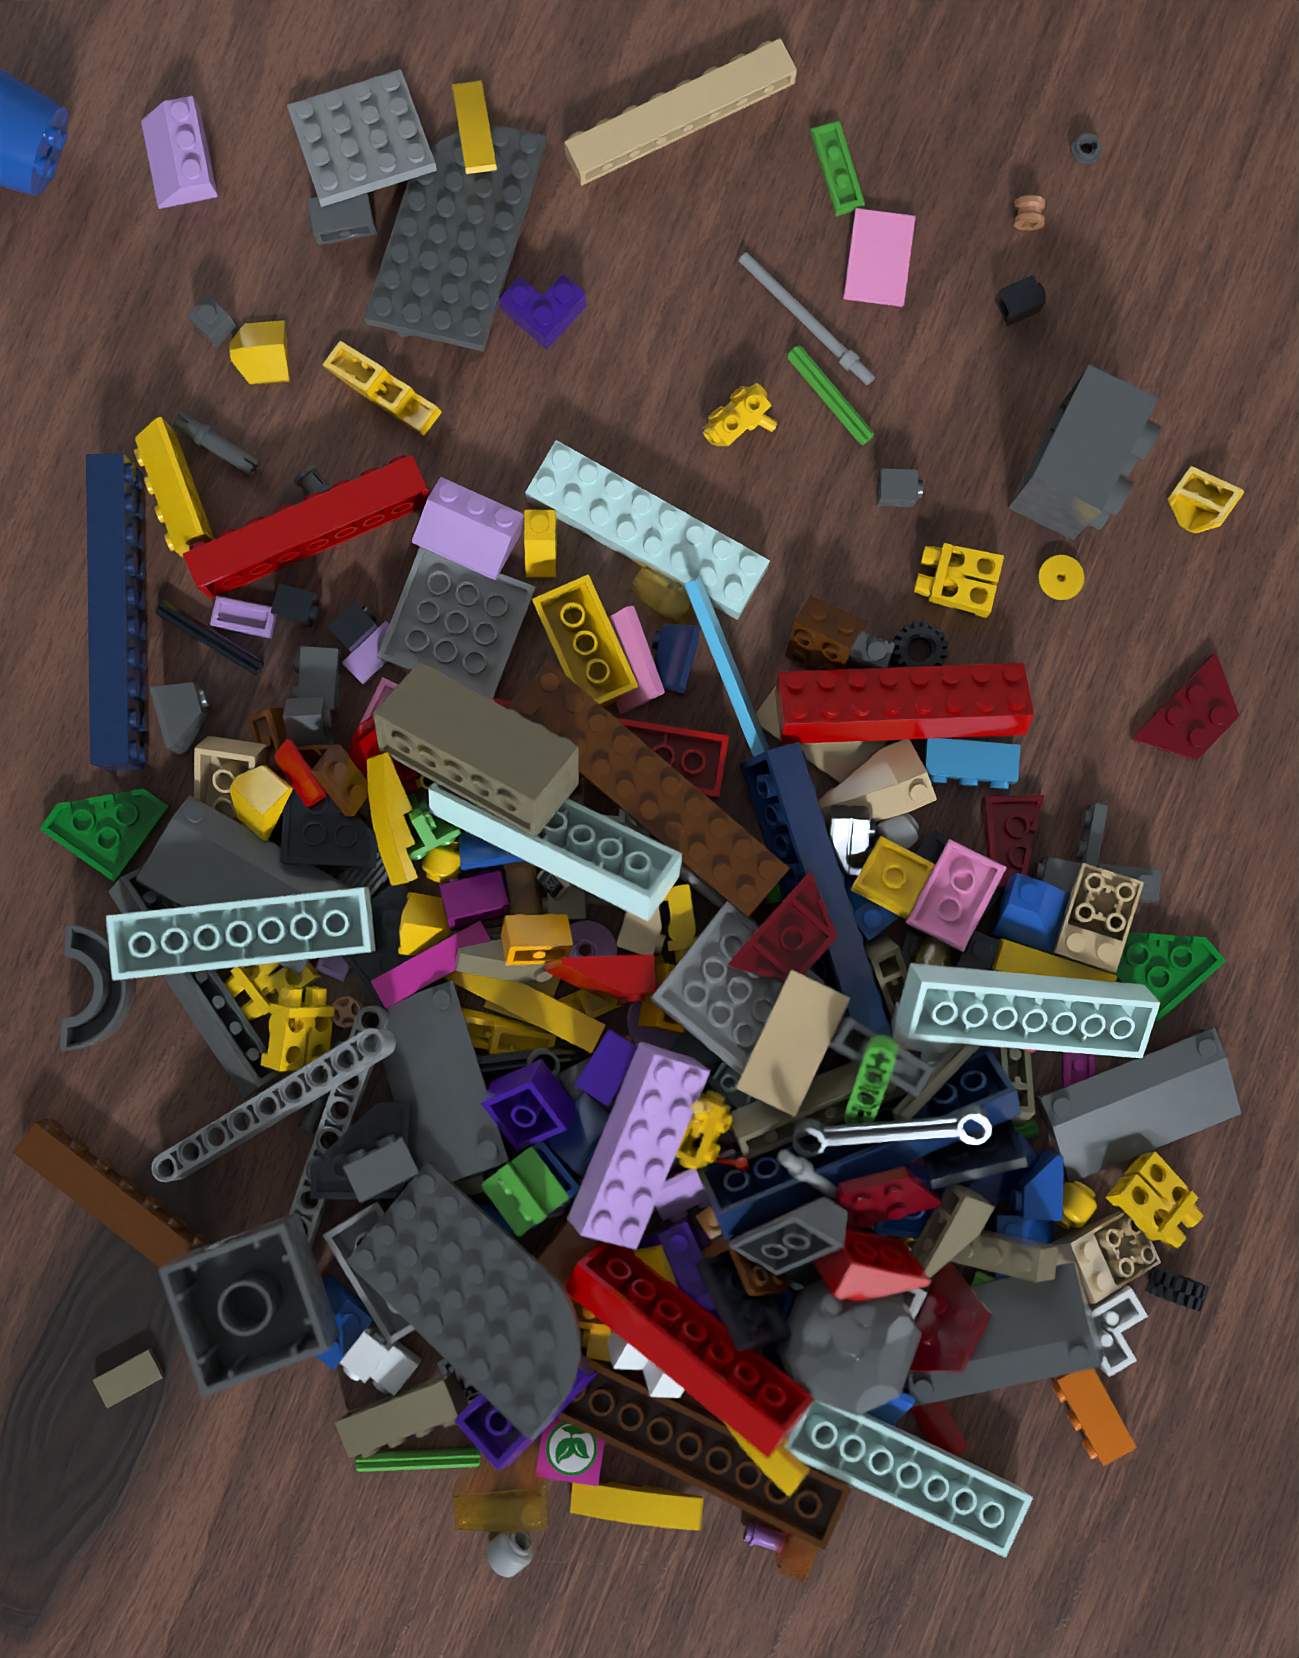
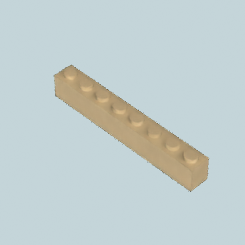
[564,38,797,186]

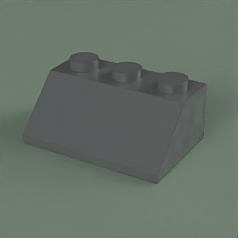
[728,1197,848,1275]

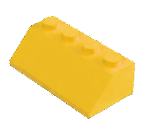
[134,417,215,558]
[532,574,639,708]

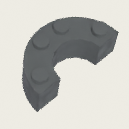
[60,925,136,1051]

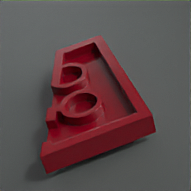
[982,795,1045,889]

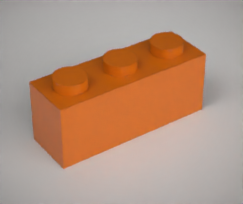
[1051,1368,1137,1466]

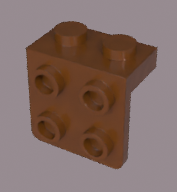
[786,595,866,670]
[298,744,369,816]
[701,1233,789,1296]

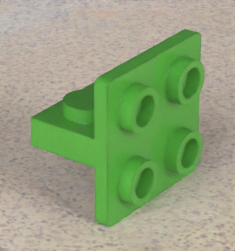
[406,793,461,860]
[481,1147,569,1236]

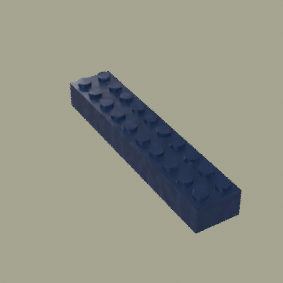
[86,453,149,771]
[740,742,892,1060]
[696,1047,1021,1240]

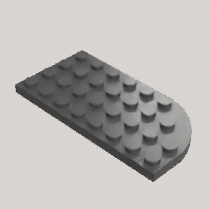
[364,125,547,352]
[346,1162,580,1440]

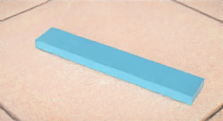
[684,576,769,756]

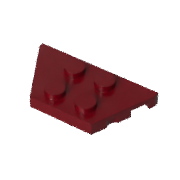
[1131,654,1240,761]
[727,872,838,982]
[831,1167,942,1229]
[909,1261,991,1373]

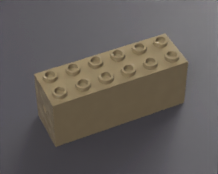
[373,662,579,837]

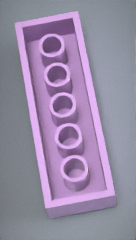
[567,1042,710,1249]

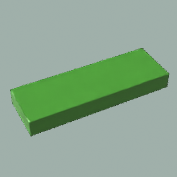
[810,120,865,216]

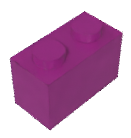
[439,870,510,930]

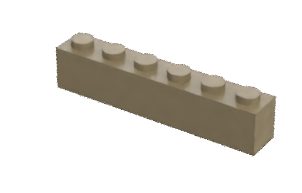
[728,1041,910,1160]

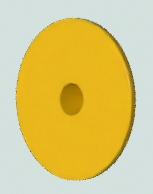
[1039,555,1084,600]

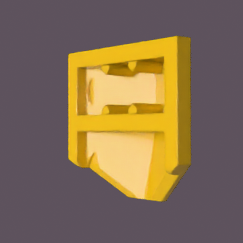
[229,320,290,384]
[1168,466,1244,533]
[230,765,293,841]
[398,892,452,956]

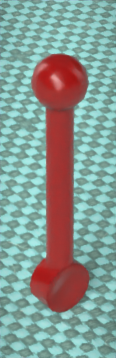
[713,1157,749,1172]

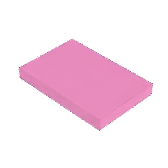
[843,208,915,307]
[608,606,665,714]
[906,839,1006,952]

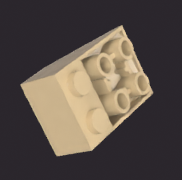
[1052,863,1144,973]
[1050,1210,1161,1304]

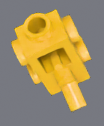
[703,383,777,446]
[675,1090,732,1170]

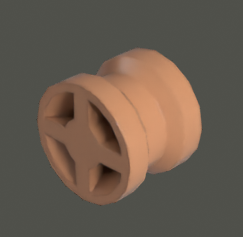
[1014,195,1045,231]
[331,996,364,1028]

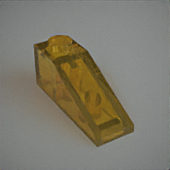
[453,1486,550,1533]

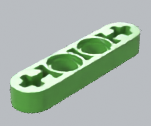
[844,1035,898,1125]

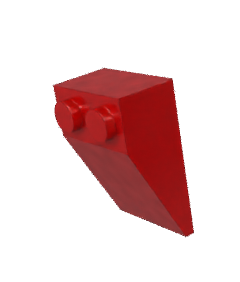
[544,954,656,1005]
[812,1227,931,1301]

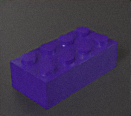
[454,1353,598,1470]

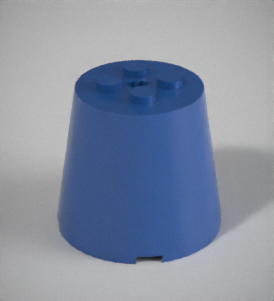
[0,68,68,196]

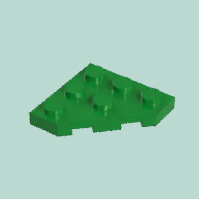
[39,788,171,882]
[1111,932,1226,1022]

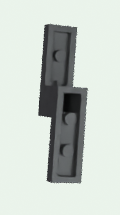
[1026,803,1108,951]
[771,1009,934,1097]

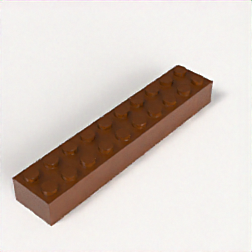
[507,661,790,917]
[557,1349,852,1550]

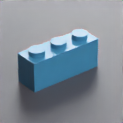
[922,738,1020,789]

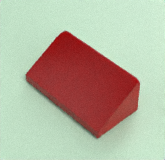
[274,739,327,807]
[910,1400,969,1455]

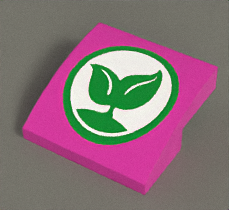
[535,1417,605,1486]

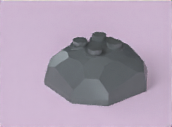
[776,1279,921,1416]

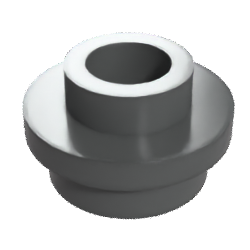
[1071,133,1102,165]

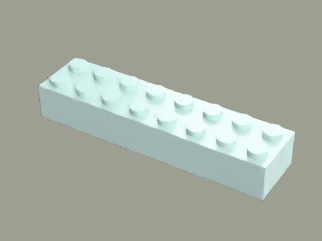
[525,440,770,620]
[429,782,682,921]
[106,888,376,980]
[896,963,1160,1058]
[785,1400,1033,1557]

